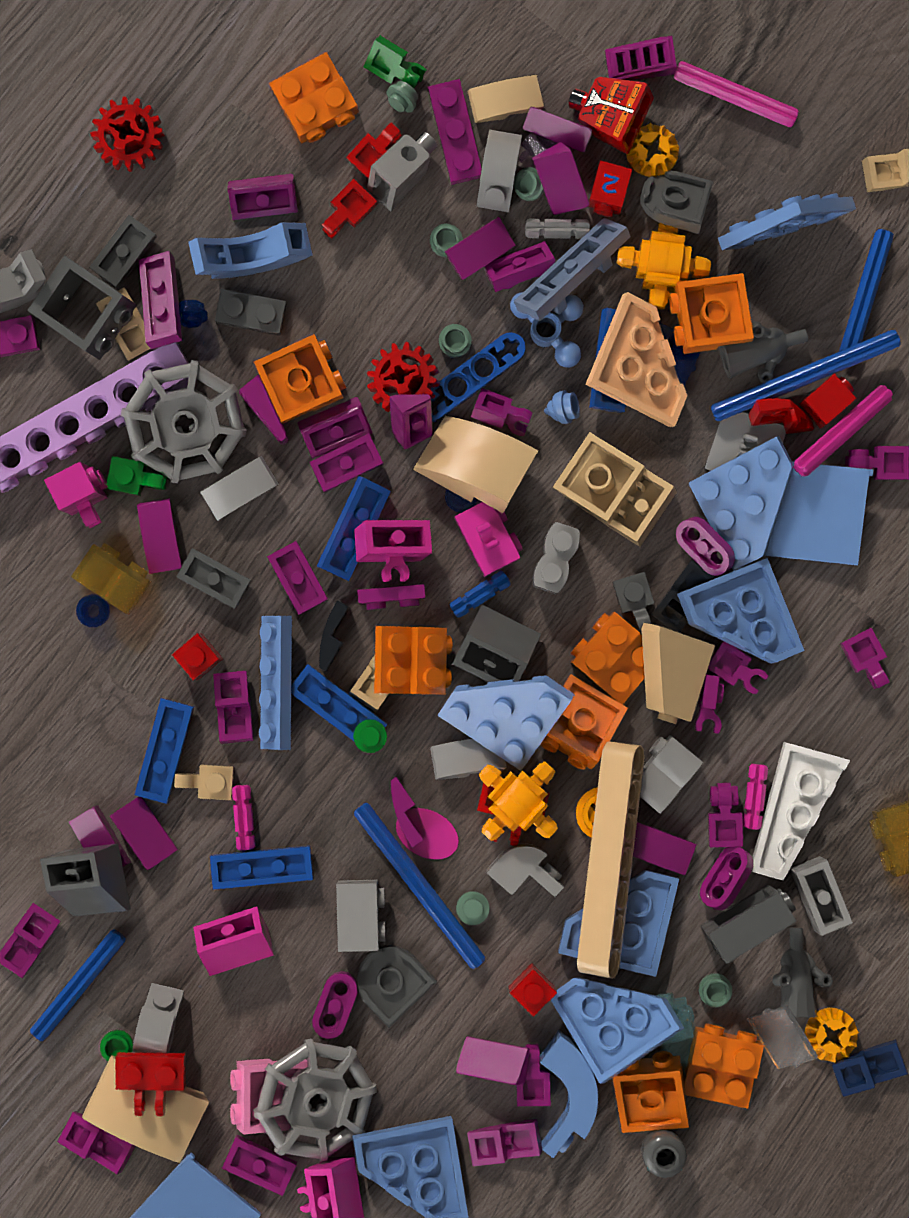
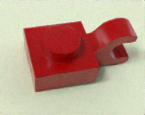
[346,122,402,180]
[322,178,377,239]

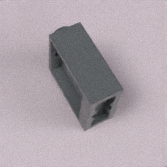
[27,255,137,360]
[700,884,797,964]

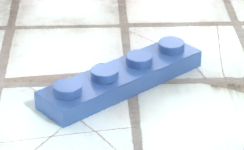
[259,616,292,750]

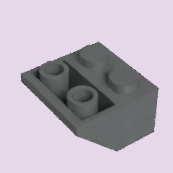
[453,605,541,682]
[40,843,131,916]

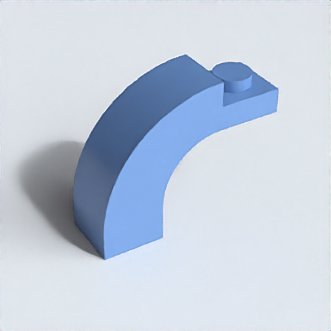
[188,222,313,279]
[540,1030,598,1158]

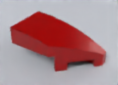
[748,398,814,434]

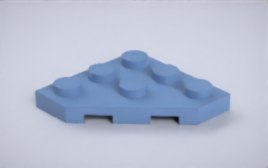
[718,193,856,250]
[688,436,794,571]
[677,558,805,664]
[437,676,575,771]
[558,870,679,977]
[551,978,684,1084]
[352,1116,469,1218]

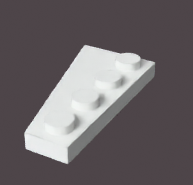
[752,742,850,880]

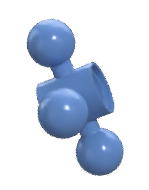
[510,292,583,368]

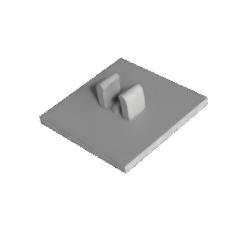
[704,412,786,471]

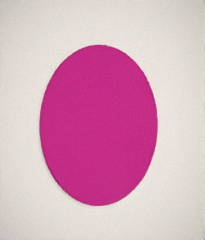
[396,808,458,859]

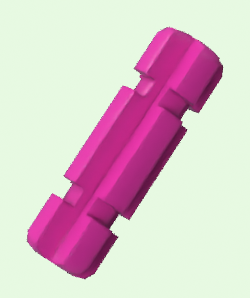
[743,764,768,830]
[232,785,255,851]

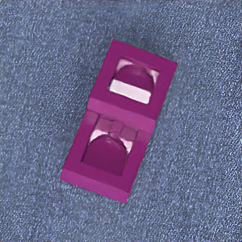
[444,217,515,280]
[137,498,183,574]
[213,671,254,744]
[391,777,423,848]
[633,822,697,875]
[0,903,61,979]
[57,1111,135,1174]
[467,1119,543,1166]

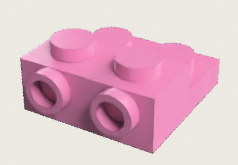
[230,1059,308,1134]

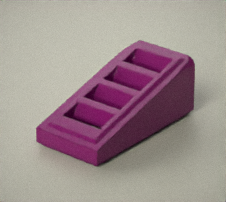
[605,36,677,81]
[239,375,289,445]

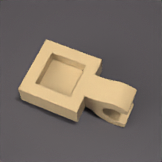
[174,764,234,800]

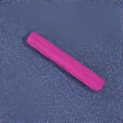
[674,61,799,127]
[793,385,893,477]

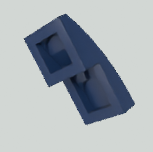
[832,1039,908,1097]

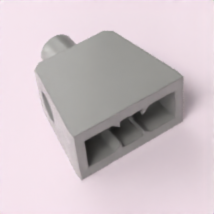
[367,132,437,211]

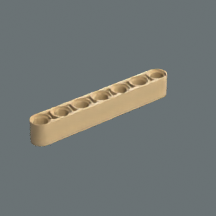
[577,741,644,979]

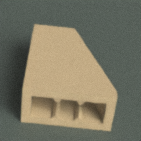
[642,623,715,724]

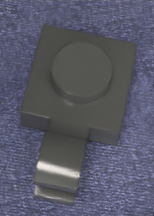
[612,572,654,633]

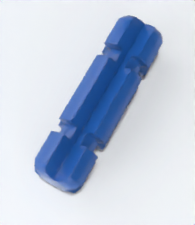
[450,571,511,618]

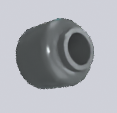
[641,1129,687,1178]

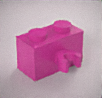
[44,462,108,528]
[454,502,523,577]
[354,520,432,582]
[297,1158,364,1218]

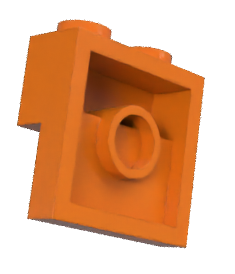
[269,52,359,144]
[669,273,754,354]
[254,334,346,424]
[570,611,645,705]
[374,626,453,695]
[540,674,628,770]
[684,1024,764,1109]
[613,1051,689,1133]

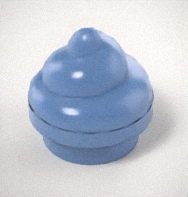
[544,390,580,424]

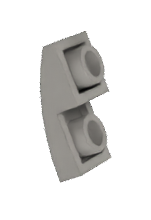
[200,456,279,521]
[430,739,507,780]

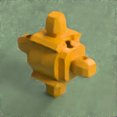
[616,223,711,310]
[479,762,558,841]

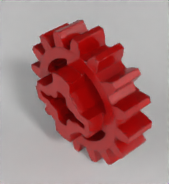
[90,97,165,172]
[367,342,440,412]

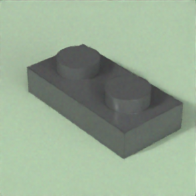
[89,215,157,289]
[215,289,287,336]
[176,548,252,609]

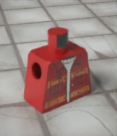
[569,77,654,154]

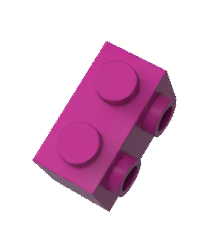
[193,906,274,976]

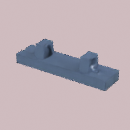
[514,218,630,321]

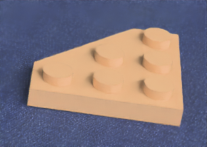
[585,292,687,427]

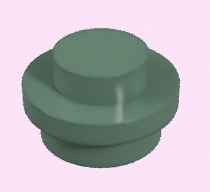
[386,81,418,113]
[513,167,544,201]
[430,224,463,257]
[439,324,472,358]
[456,891,490,925]
[698,973,732,1007]

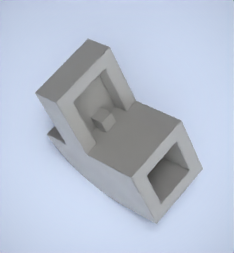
[476,129,522,212]
[0,249,46,313]
[486,843,564,897]
[132,983,184,1053]

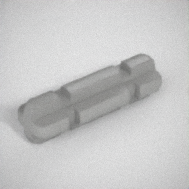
[525,219,590,239]

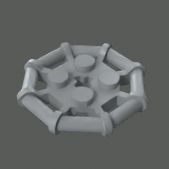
[121,360,247,484]
[254,1039,377,1162]

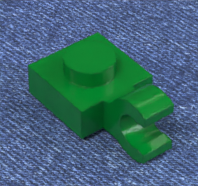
[363,35,427,88]
[106,456,168,496]

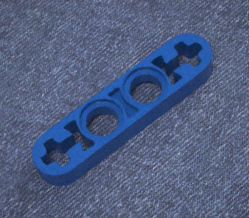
[431,332,525,423]

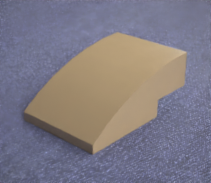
[413,416,538,513]
[553,432,677,547]
[82,1055,209,1163]

